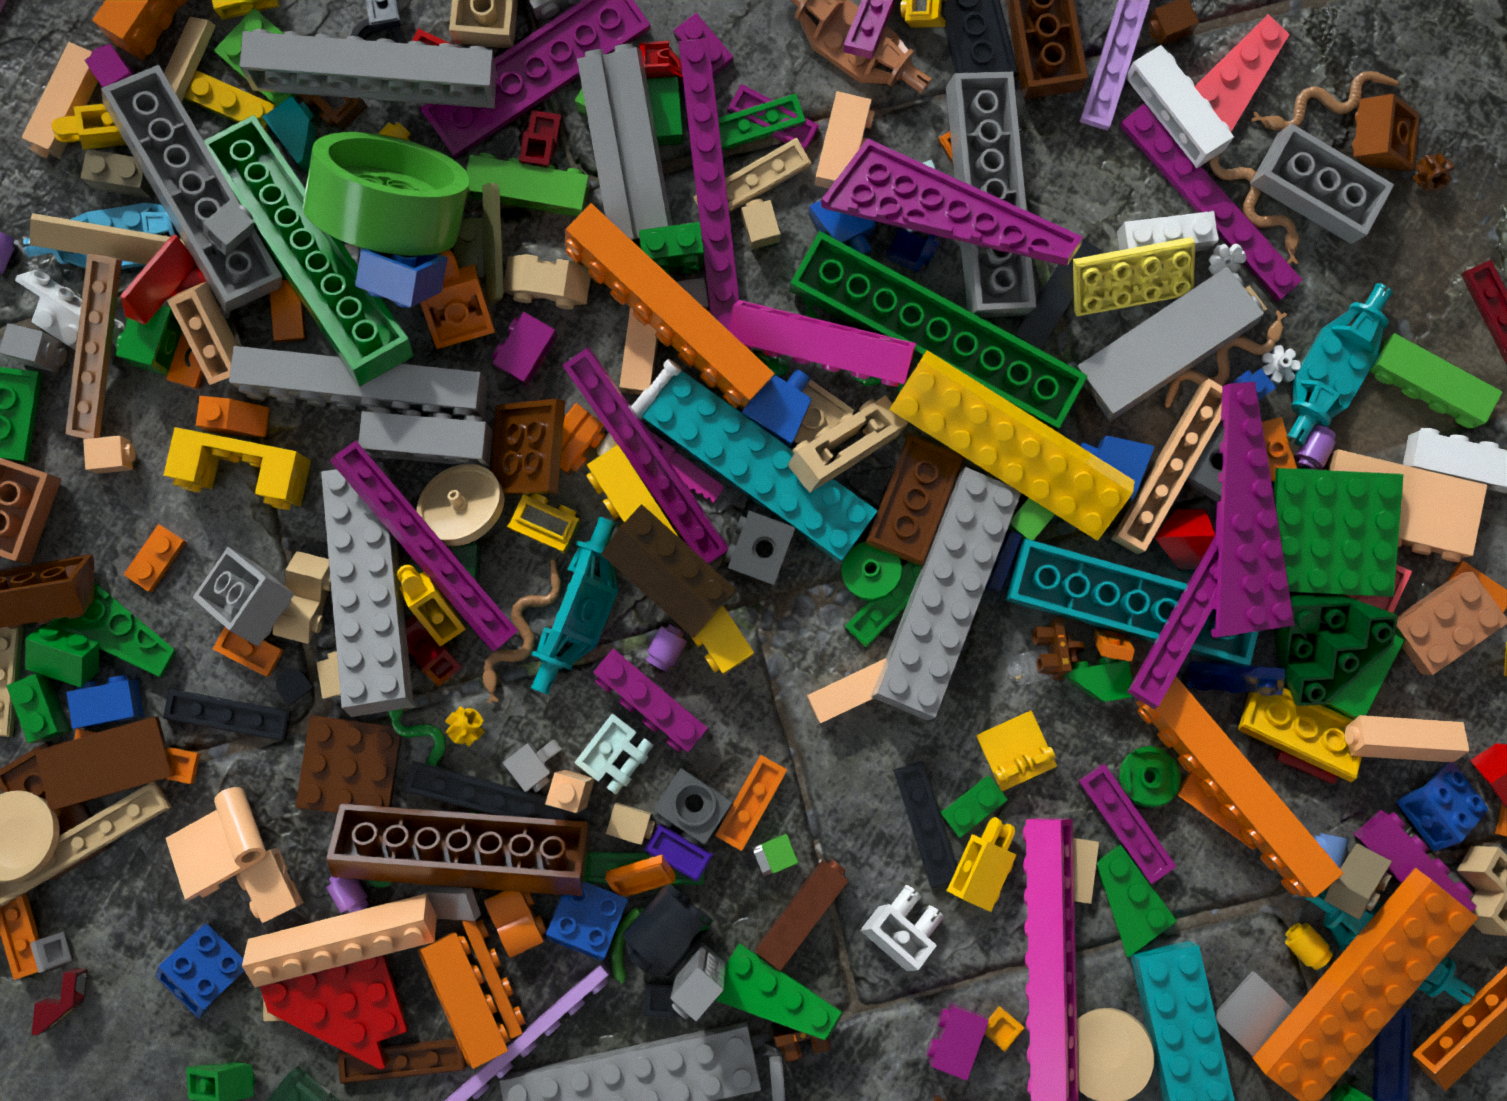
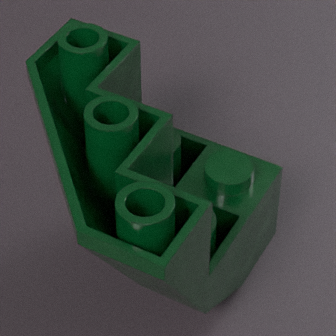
[1274,592,1398,706]

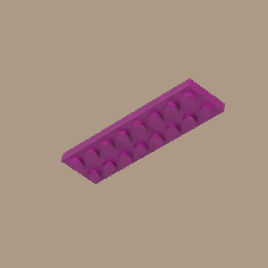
[420,0,651,159]

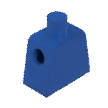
[808,200,875,255]
[742,369,811,448]
[1080,436,1154,504]

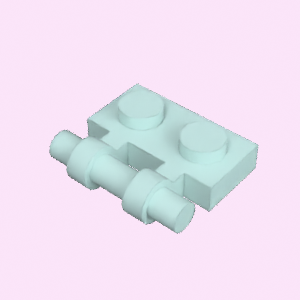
[574,714,654,794]

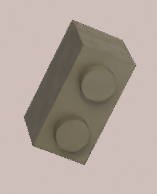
[80,149,154,198]
[1324,843,1392,920]

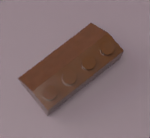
[0,554,94,629]

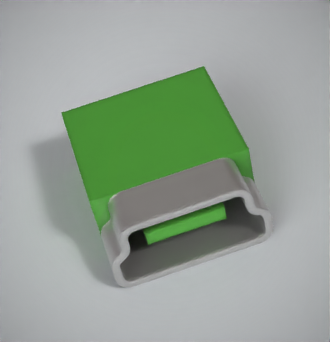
[752,833,798,876]

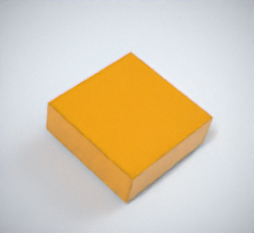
[984,1006,1025,1052]

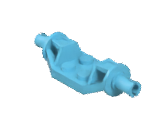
[23,203,182,269]

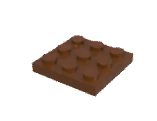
[490,399,565,496]
[295,715,402,813]

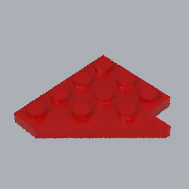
[260,955,409,1069]

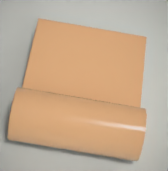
[166,787,266,901]

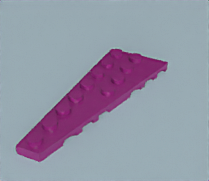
[821,138,1083,266]
[1211,382,1294,638]

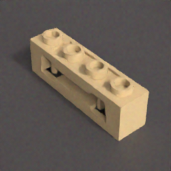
[787,395,908,493]

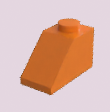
[195,396,270,438]

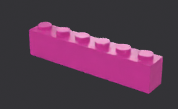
[728,300,916,386]

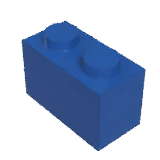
[66,675,144,729]

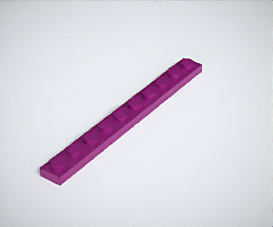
[679,38,739,330]

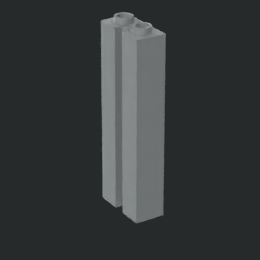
[577,44,673,240]
[1077,267,1264,422]

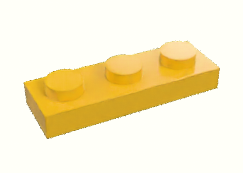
[184,70,277,133]

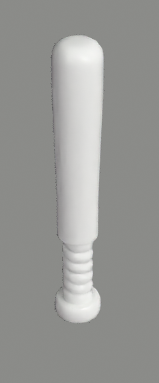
[596,359,681,456]

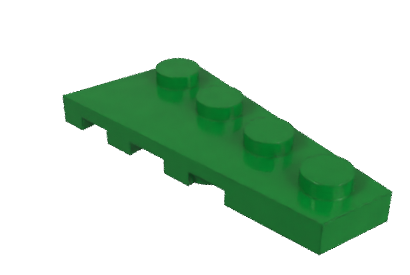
[49,582,177,679]
[715,944,844,1040]

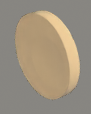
[417,464,504,546]
[0,791,60,883]
[1077,1008,1155,1101]

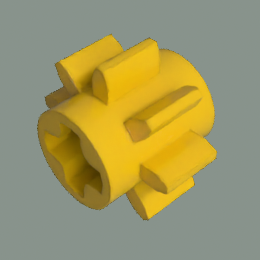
[445,706,485,746]

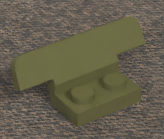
[454,183,503,304]

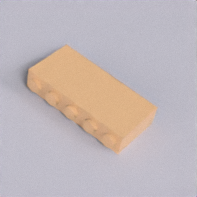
[1325,449,1487,562]

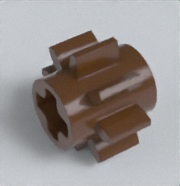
[1413,153,1454,192]

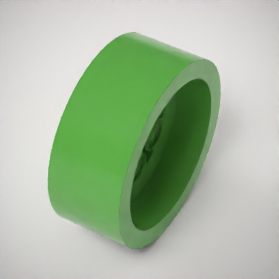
[303,132,470,256]

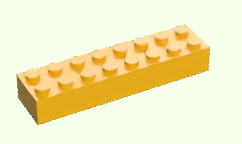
[889,350,1135,541]
[586,445,754,675]

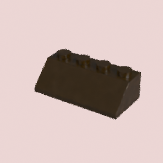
[601,504,736,638]

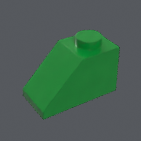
[186,1062,255,1101]

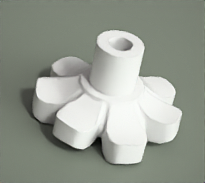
[1208,244,1246,275]
[1261,345,1300,384]

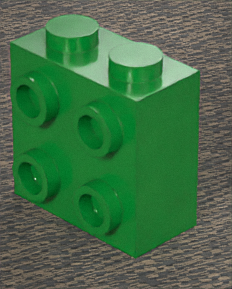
[639,222,705,275]

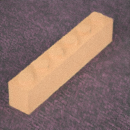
[1111,379,1222,555]
[242,894,437,988]

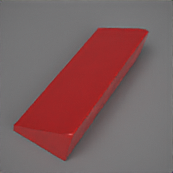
[120,234,196,324]

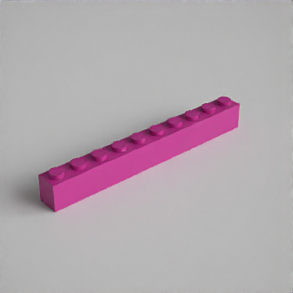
[1023,818,1079,1101]

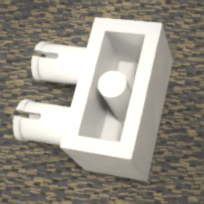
[860,885,944,971]

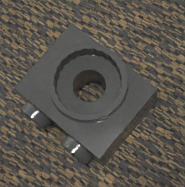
[1185,425,1224,502]
[724,511,795,587]
[653,767,732,845]

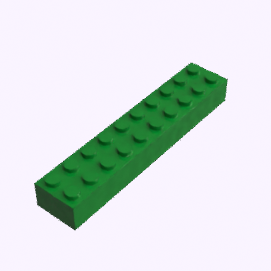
[204,115,414,387]
[789,231,1088,431]

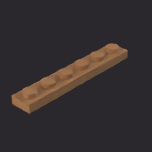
[65,253,122,439]

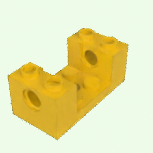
[163,427,311,511]

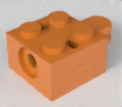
[420,249,495,349]

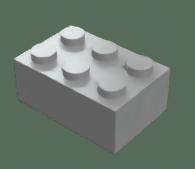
[193,547,294,646]

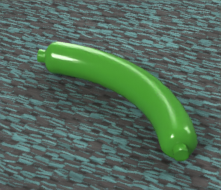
[611,907,644,983]

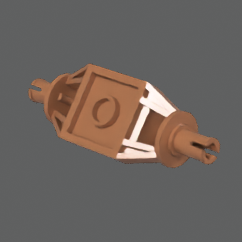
[790,0,932,94]

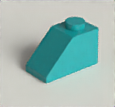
[263,96,316,173]

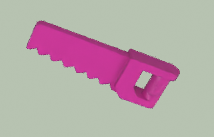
[647,429,723,503]

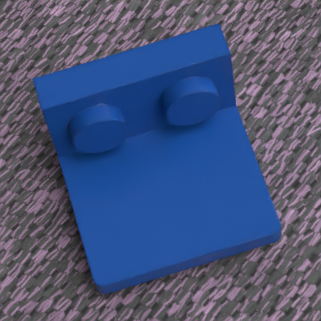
[1396,762,1488,851]
[546,881,627,962]
[155,924,245,1019]

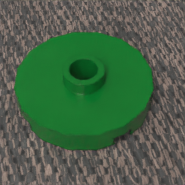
[841,542,903,602]
[1119,746,1181,808]

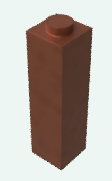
[755,859,849,971]

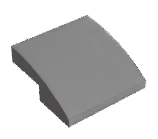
[1215,971,1294,1057]

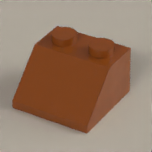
[1352,94,1420,172]

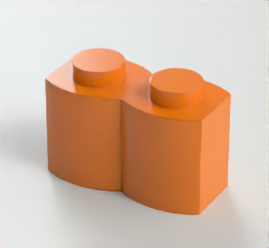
[484,890,548,958]

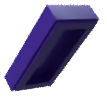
[644,824,713,883]

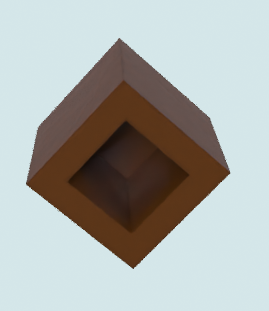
[1148,0,1199,46]

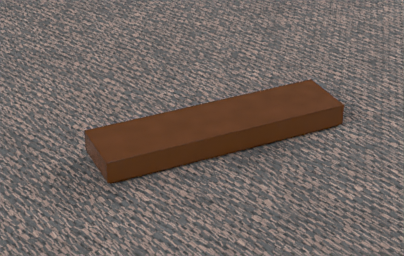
[337,1038,466,1084]

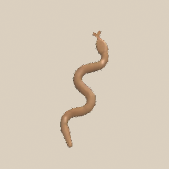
[1251,71,1399,131]
[1209,155,1300,264]
[1164,310,1287,408]
[483,559,562,704]

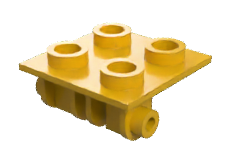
[976,710,1057,791]

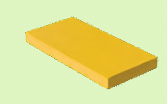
[1238,675,1362,782]

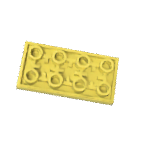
[1073,237,1195,316]

